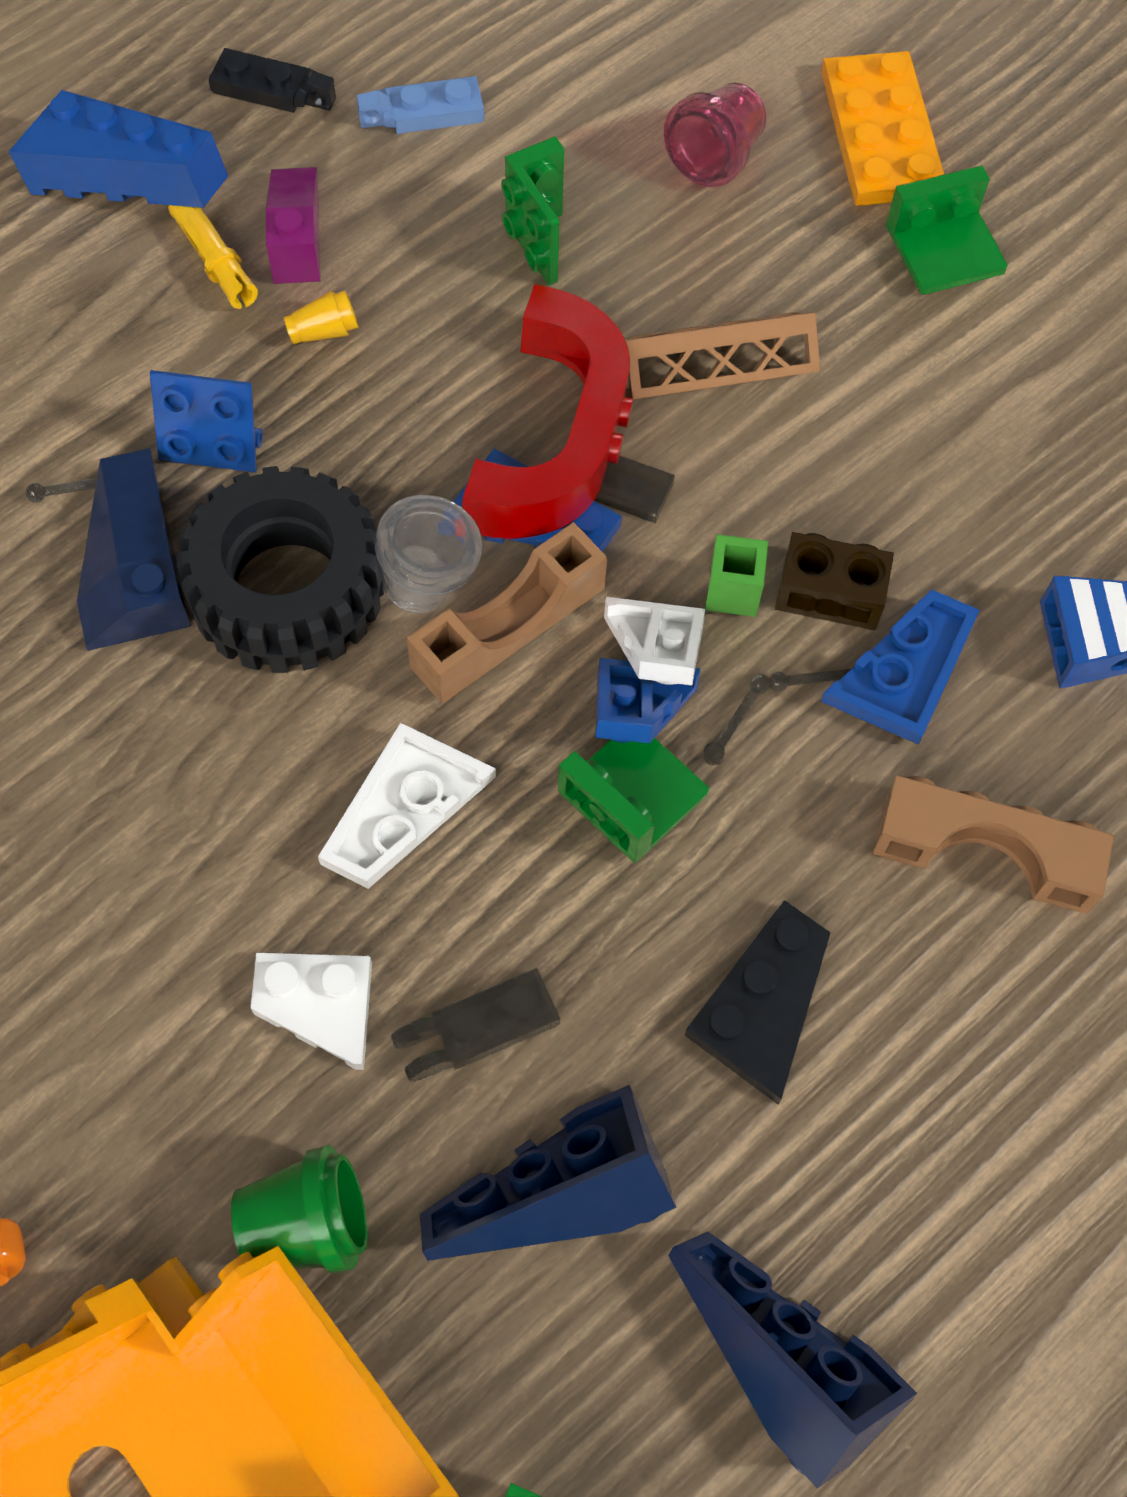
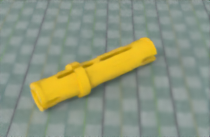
[168,205,258,309]

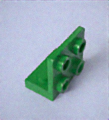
[501,136,565,286]
[885,165,1008,295]
[558,738,709,864]

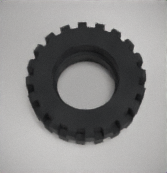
[177,466,385,673]

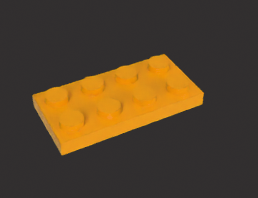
[821,51,944,206]

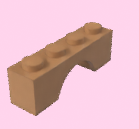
[406,522,607,704]
[872,775,1114,914]

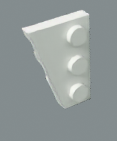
[318,723,496,889]

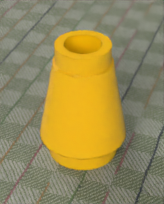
[284,289,359,345]

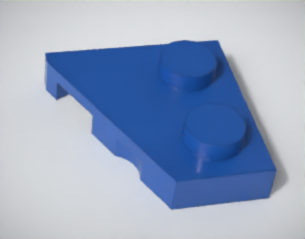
[595,658,700,743]

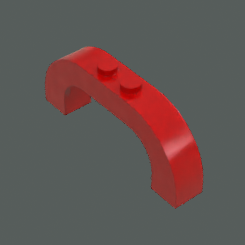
[461,284,633,539]

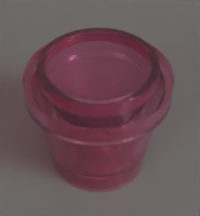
[664,83,766,187]

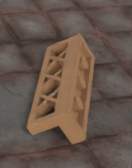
[624,311,820,400]

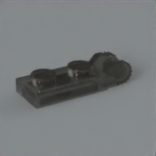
[391,968,560,1082]

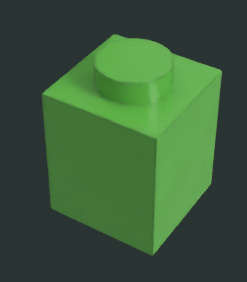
[705,534,768,617]

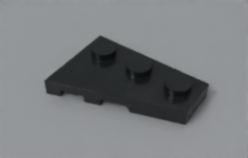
[685,900,831,1105]

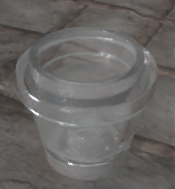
[375,495,482,613]

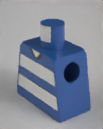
[1040,576,1127,688]

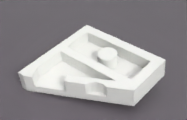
[604,597,705,685]
[251,953,372,1070]

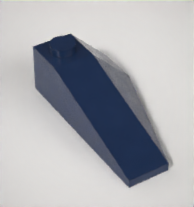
[77,448,191,651]
[420,1085,677,1261]
[668,1232,917,1489]

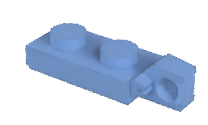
[357,76,484,134]

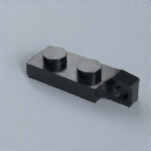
[208,48,336,113]

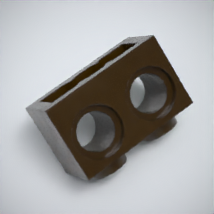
[775,532,894,631]

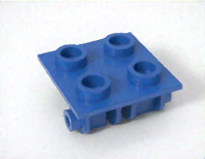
[150,370,263,472]

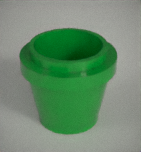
[231,1145,368,1274]

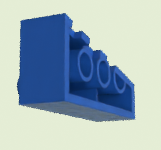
[9,90,228,208]

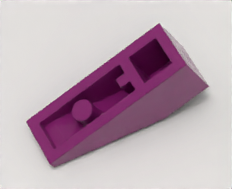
[266,167,321,284]

